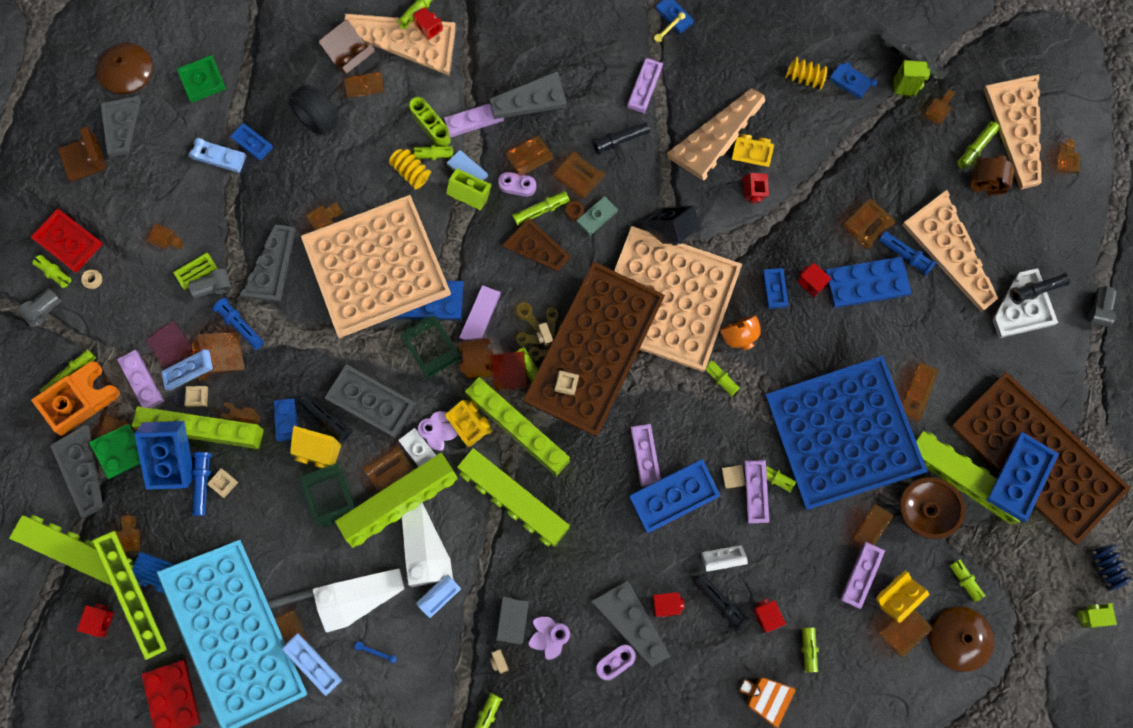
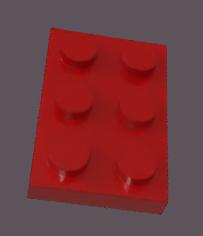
[31,209,103,273]
[142,660,201,728]

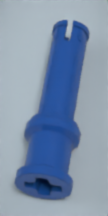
[879,231,937,276]
[213,298,264,350]
[191,452,212,516]

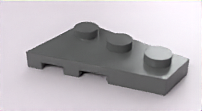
[101,96,141,157]

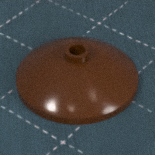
[96,43,153,95]
[900,477,965,539]
[929,607,994,672]

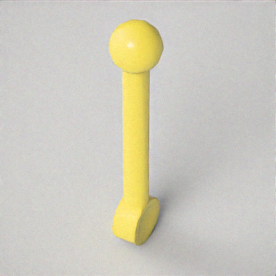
[654,12,685,43]

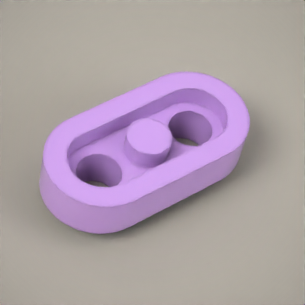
[498,172,536,197]
[596,645,635,680]

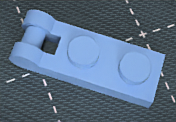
[188,138,246,173]

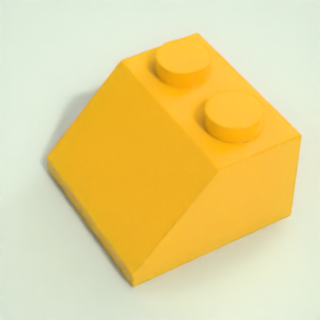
[290,426,341,470]

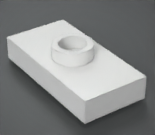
[399,428,436,467]
[701,545,747,572]

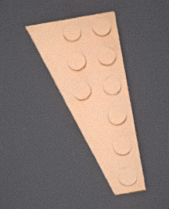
[345,14,456,76]
[983,74,1041,190]
[667,88,765,181]
[902,190,998,312]

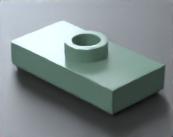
[577,196,618,236]

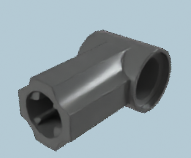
[188,269,232,299]
[1088,286,1117,328]
[18,288,62,327]

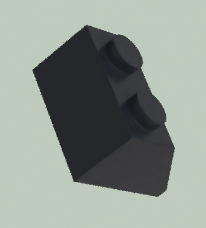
[642,206,700,246]

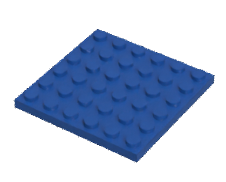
[766,356,928,511]

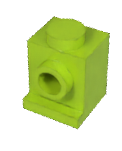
[1077,603,1117,628]

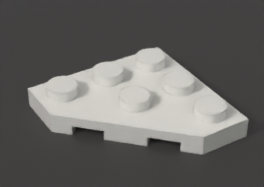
[993,268,1058,338]

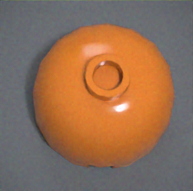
[720,315,761,351]

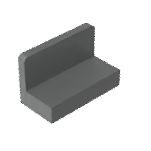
[497,597,529,644]

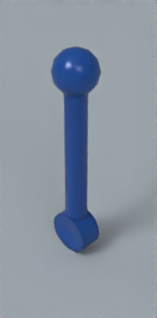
[844,63,877,87]
[355,642,397,663]

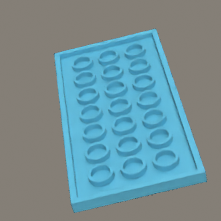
[157,540,307,728]

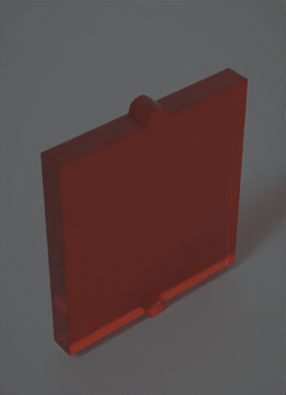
[492,351,528,390]

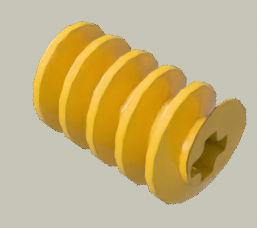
[785,57,827,90]
[389,149,431,190]

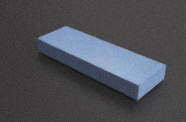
[161,350,213,390]
[282,633,342,696]

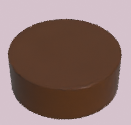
[565,201,584,221]

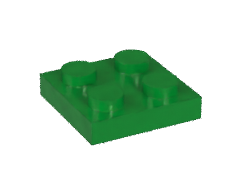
[177,55,226,103]
[89,424,141,479]

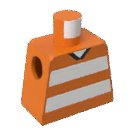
[739,677,796,728]

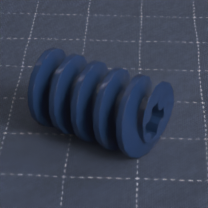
[1091,544,1132,591]

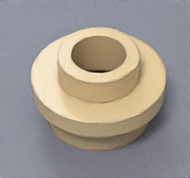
[82,270,102,289]

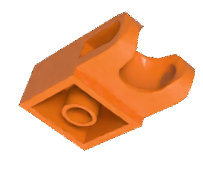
[31,362,120,436]

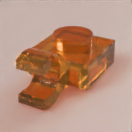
[924,89,955,125]
[1058,139,1080,174]
[306,202,343,230]
[147,224,184,250]
[221,403,260,424]
[116,515,140,552]

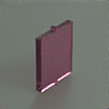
[146,321,194,368]

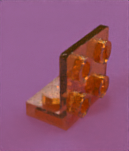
[192,332,245,380]

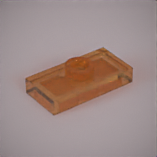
[344,72,385,98]
[853,504,894,546]
[275,610,310,645]

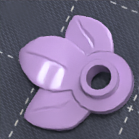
[418,411,458,451]
[529,617,570,660]

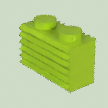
[894,60,930,96]
[446,168,491,210]

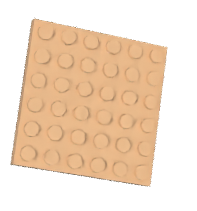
[301,195,451,338]
[615,226,742,372]

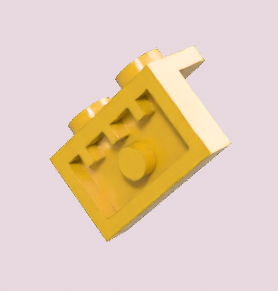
[732,134,774,167]
[445,400,492,447]
[876,570,929,623]

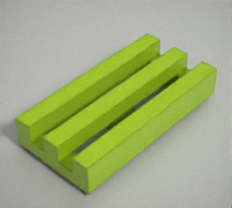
[173,252,218,290]

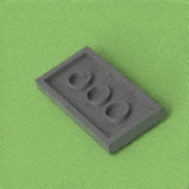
[325,364,415,438]

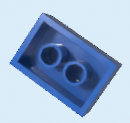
[134,421,194,490]

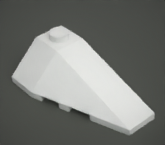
[402,503,453,587]
[313,569,404,632]

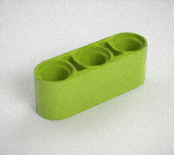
[409,97,451,147]

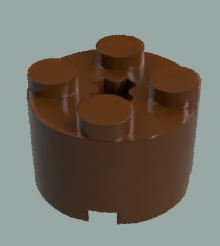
[970,155,1014,196]
[459,337,494,379]

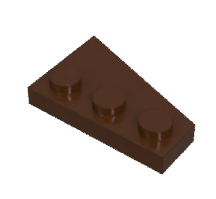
[502,218,571,272]

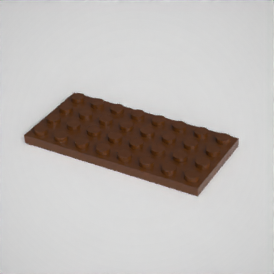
[523,261,665,437]
[950,372,1131,546]

